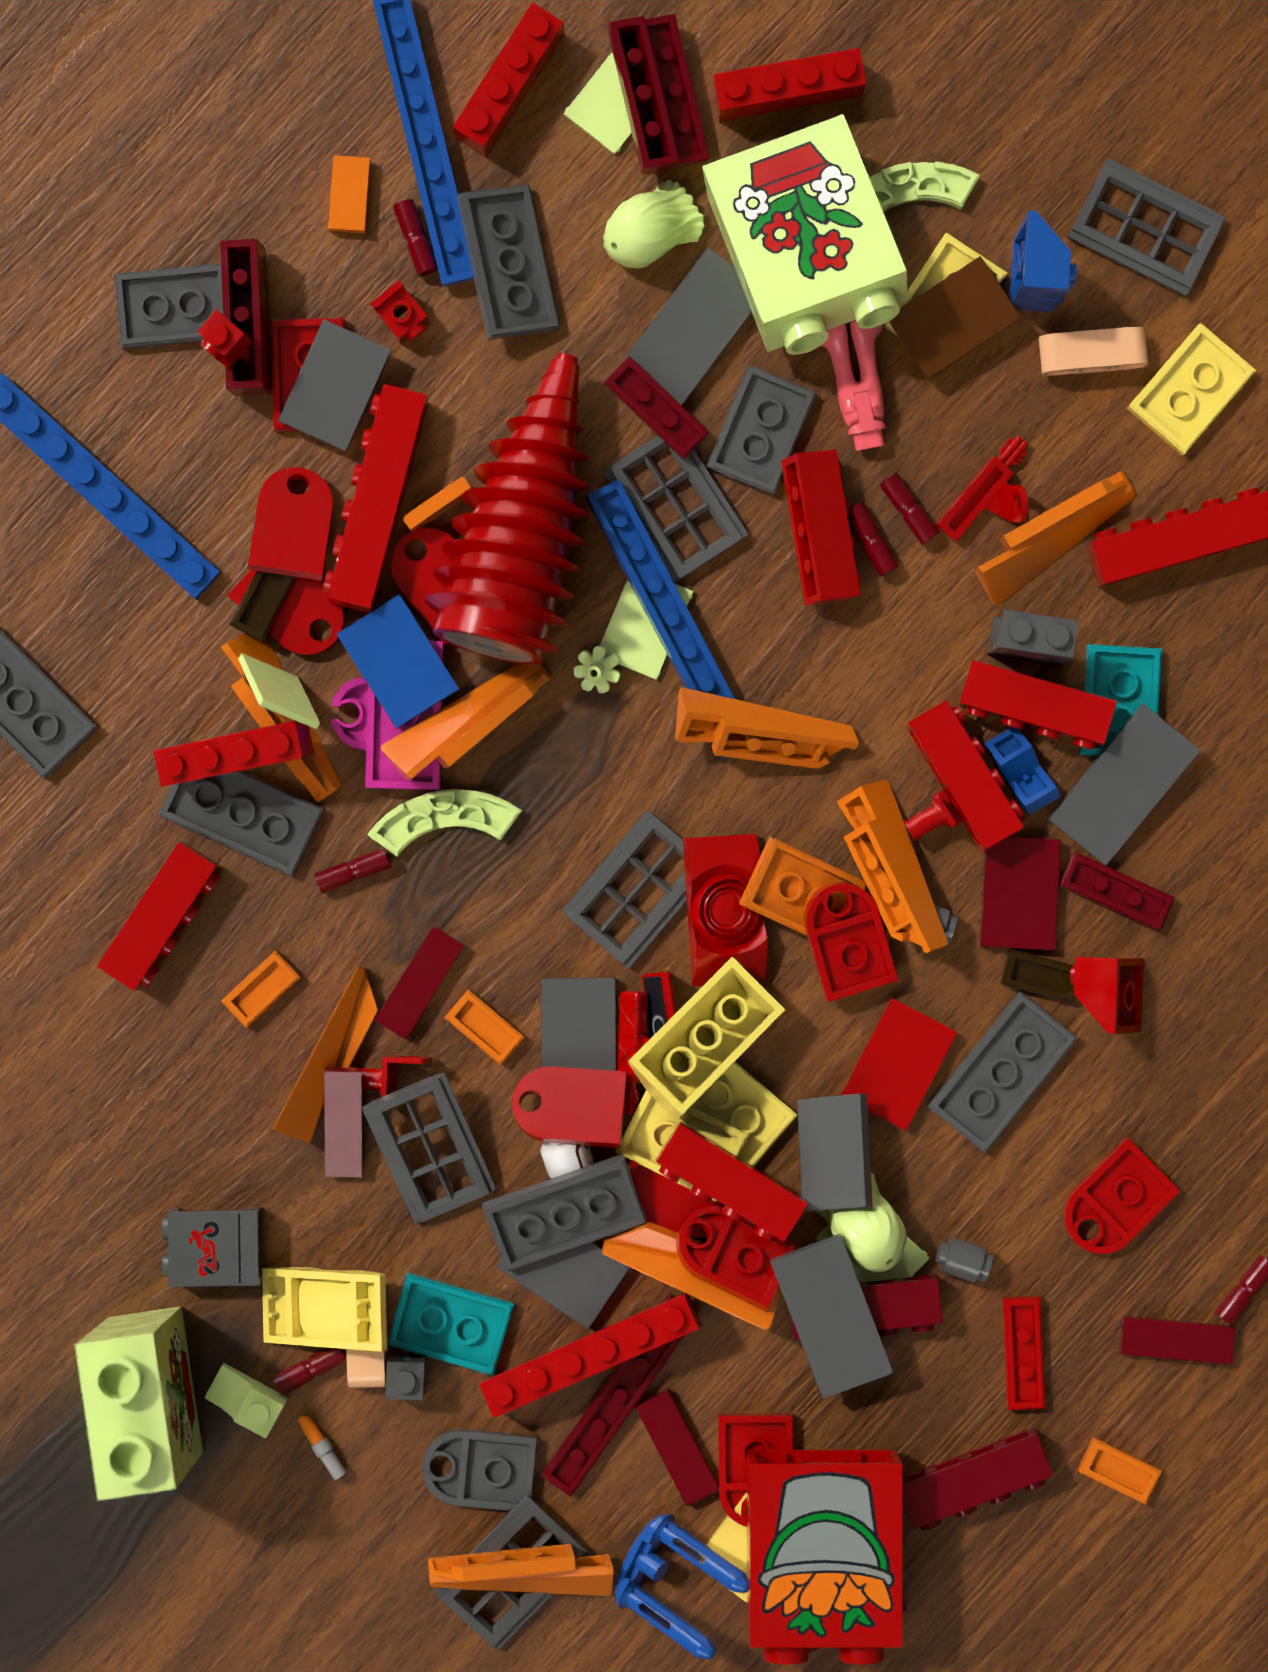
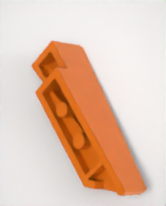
[974,470,1136,606]
[675,687,859,769]
[837,779,948,953]

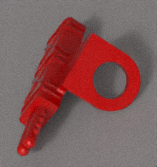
[936,436,1028,540]
[616,991,650,1116]

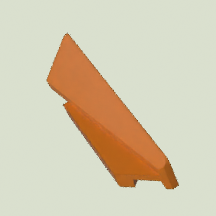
[221,634,341,803]
[381,663,552,781]
[273,965,379,1143]
[602,1221,781,1331]
[428,1544,613,1596]

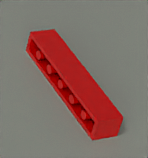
[323,384,429,613]
[1086,487,1268,588]
[479,1293,703,1418]

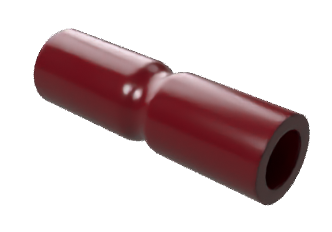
[393,199,438,277]
[879,472,940,545]
[847,502,899,577]
[314,847,392,894]
[1214,1255,1268,1326]
[273,1347,347,1396]

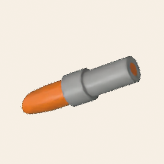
[298,1416,347,1480]

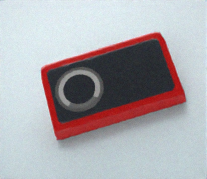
[642,970,676,1039]

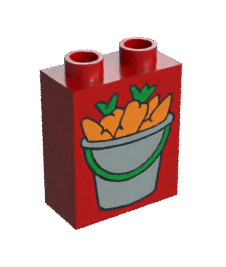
[747,1449,903,1665]

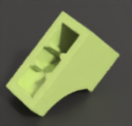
[204,1363,289,1439]

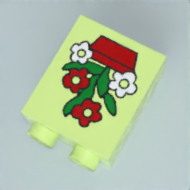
[702,114,907,355]
[75,1306,203,1501]

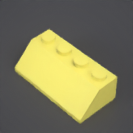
[628,957,785,1120]

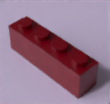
[220,238,271,396]
[790,1274,943,1339]
[902,1428,1053,1531]

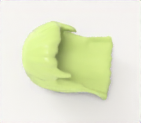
[603,180,705,269]
[814,1173,907,1272]

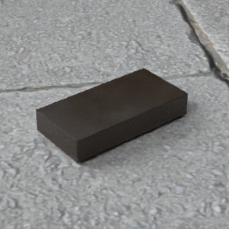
[229,571,297,643]
[1000,948,1075,1003]

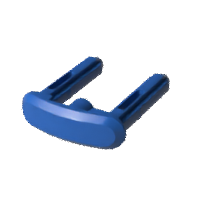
[615,1514,750,1660]

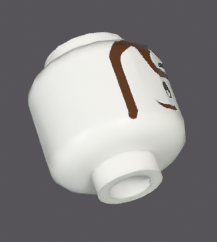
[540,1142,594,1179]

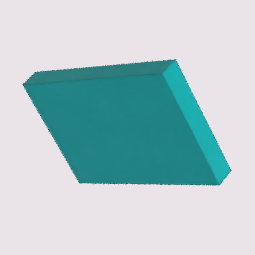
[1080,644,1162,756]
[387,1272,514,1376]

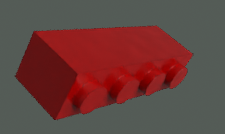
[452,2,565,158]
[712,48,866,122]
[781,449,861,606]
[960,660,1117,750]
[906,700,1025,854]
[153,720,315,787]
[97,842,221,991]
[656,1120,808,1243]

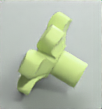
[574,646,621,693]

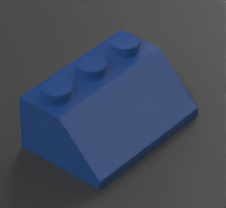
[1009,211,1077,312]

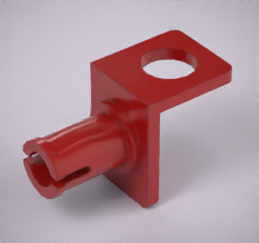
[904,790,962,842]
[350,1055,432,1097]

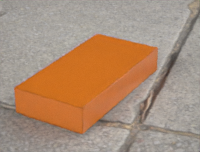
[328,155,371,234]
[403,477,472,532]
[221,950,301,1028]
[444,989,525,1065]
[1077,1436,1162,1505]

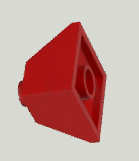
[1070,957,1144,1034]

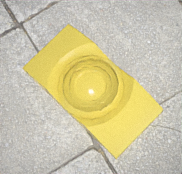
[262,1267,387,1352]

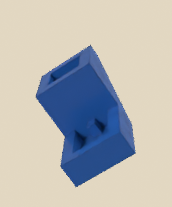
[984,727,1061,815]

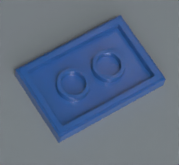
[337,595,460,729]

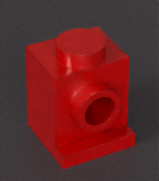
[370,280,429,344]
[196,309,253,370]

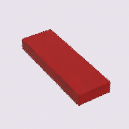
[1002,1296,1045,1410]

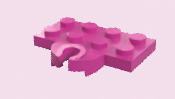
[331,641,444,790]

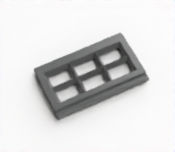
[1067,158,1226,297]
[603,436,749,583]
[561,810,687,969]
[362,1072,497,1224]
[434,1494,591,1650]

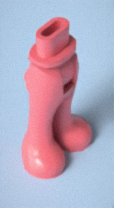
[821,321,886,451]

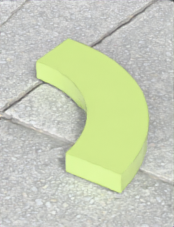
[869,162,980,213]
[367,789,522,856]

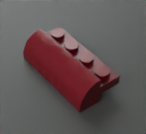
[606,14,710,175]

